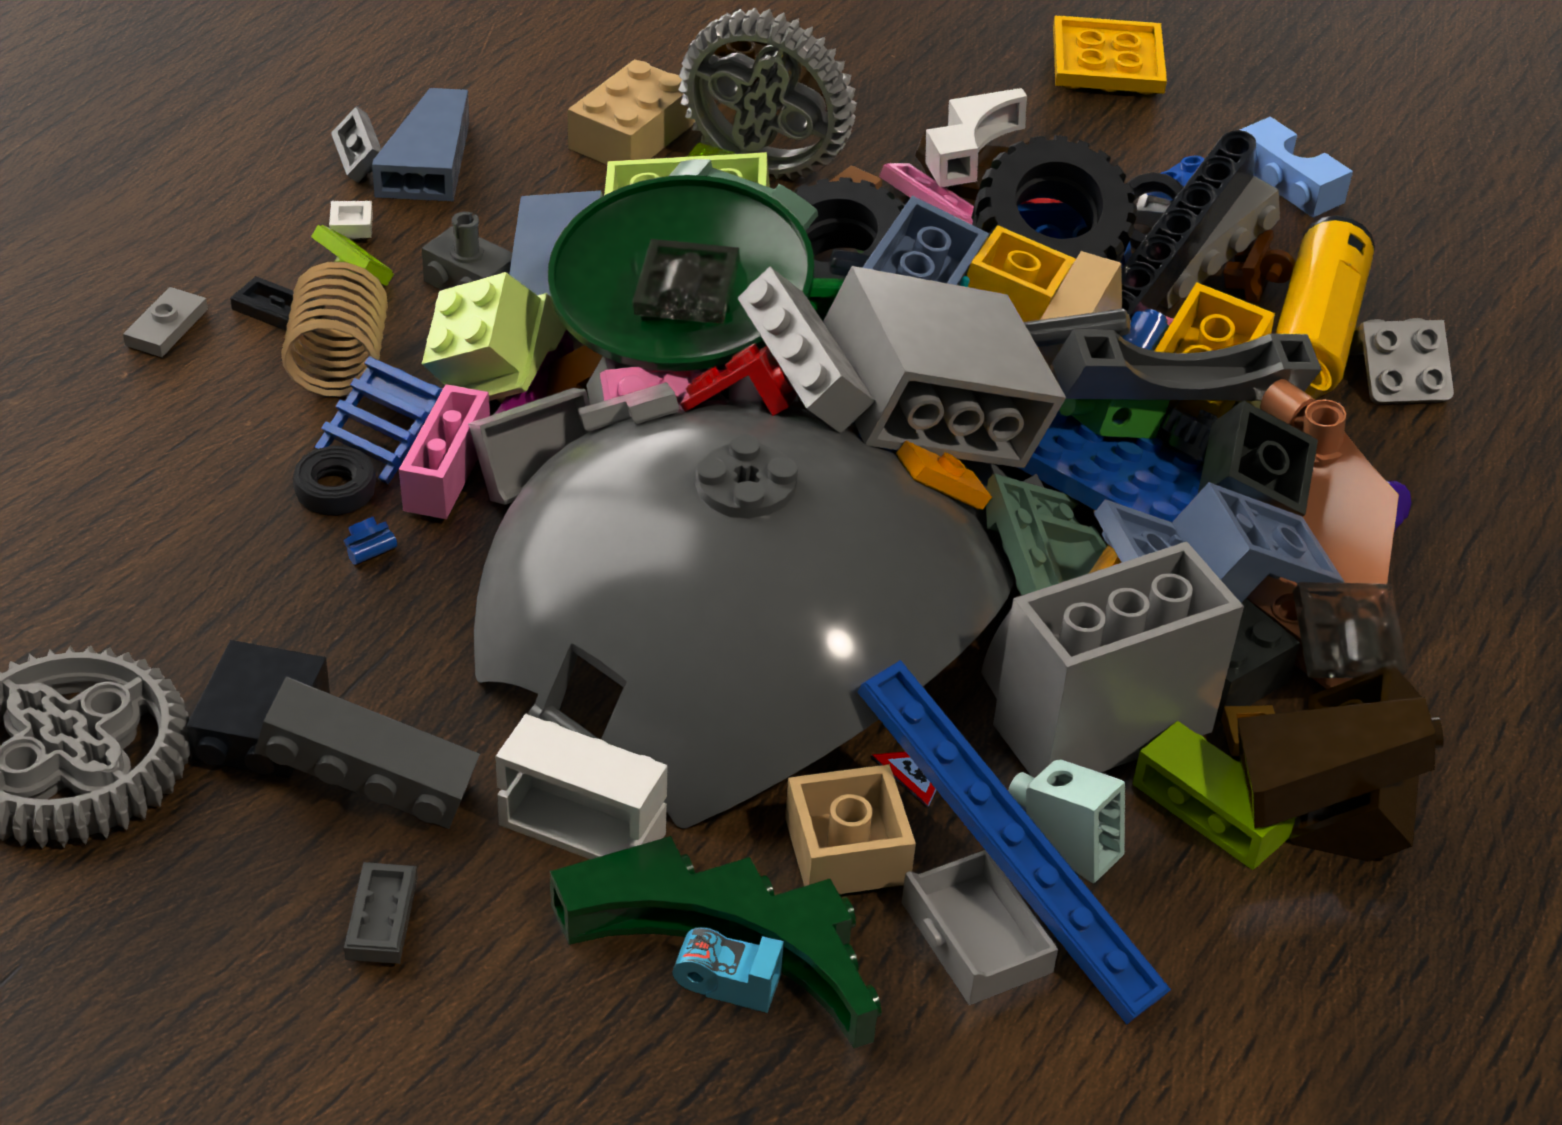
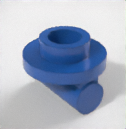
[343,516,397,565]

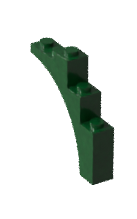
[550,836,882,1048]

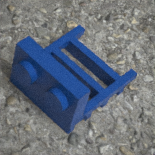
[315,356,443,484]

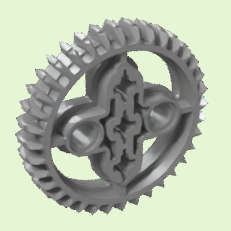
[678,7,857,181]
[0,645,190,849]

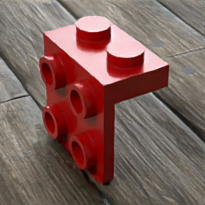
[680,343,797,416]

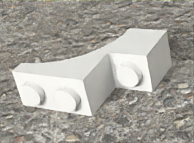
[925,88,1027,188]

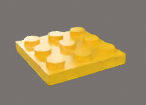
[1053,15,1167,95]

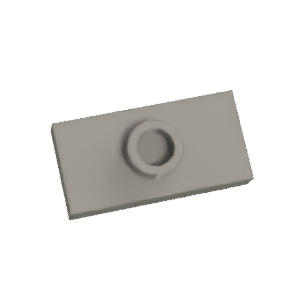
[123,287,208,357]

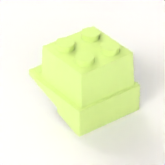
[422,272,566,404]

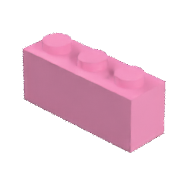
[399,384,490,519]

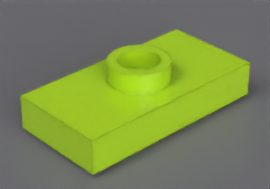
[311,225,394,286]

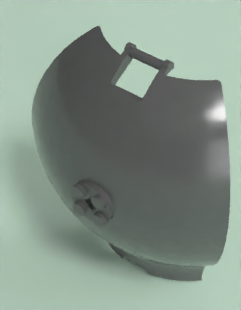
[474,400,1015,828]

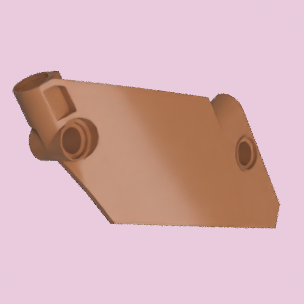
[1246,379,1399,689]

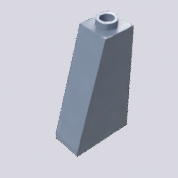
[372,88,470,201]
[509,190,603,295]

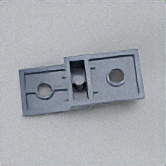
[1094,482,1345,603]

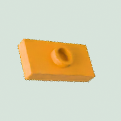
[897,440,992,510]

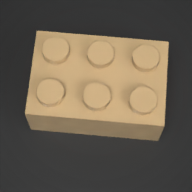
[568,59,695,165]

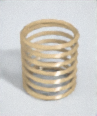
[281,262,388,397]

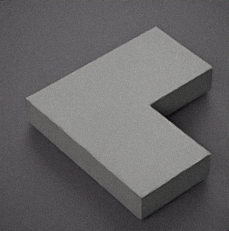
[578,382,680,431]

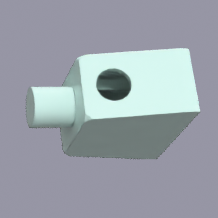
[1008,760,1125,883]

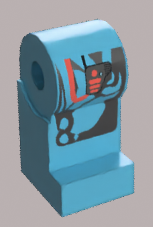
[672,928,784,1013]

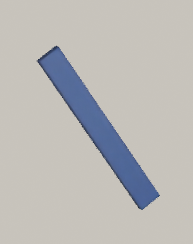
[857,660,1171,1025]

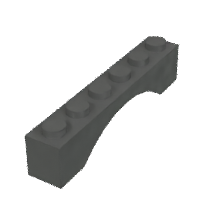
[1052,329,1322,401]

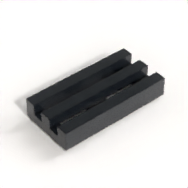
[230,276,325,331]

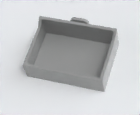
[468,388,593,505]
[902,850,1058,1005]

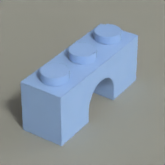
[1240,117,1353,217]

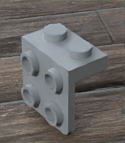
[1349,318,1454,404]

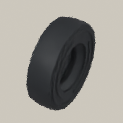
[293,446,376,515]

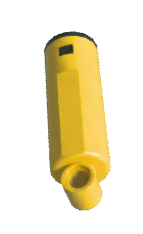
[1275,216,1375,400]

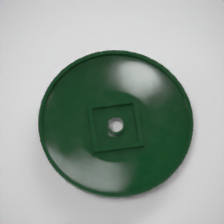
[548,175,814,371]

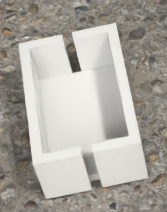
[496,714,668,859]

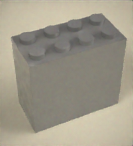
[823,266,1066,468]
[993,541,1244,778]

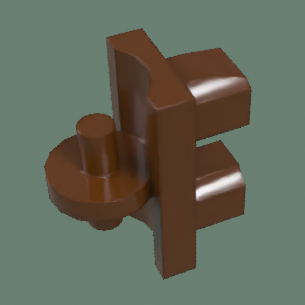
[1223,230,1295,303]

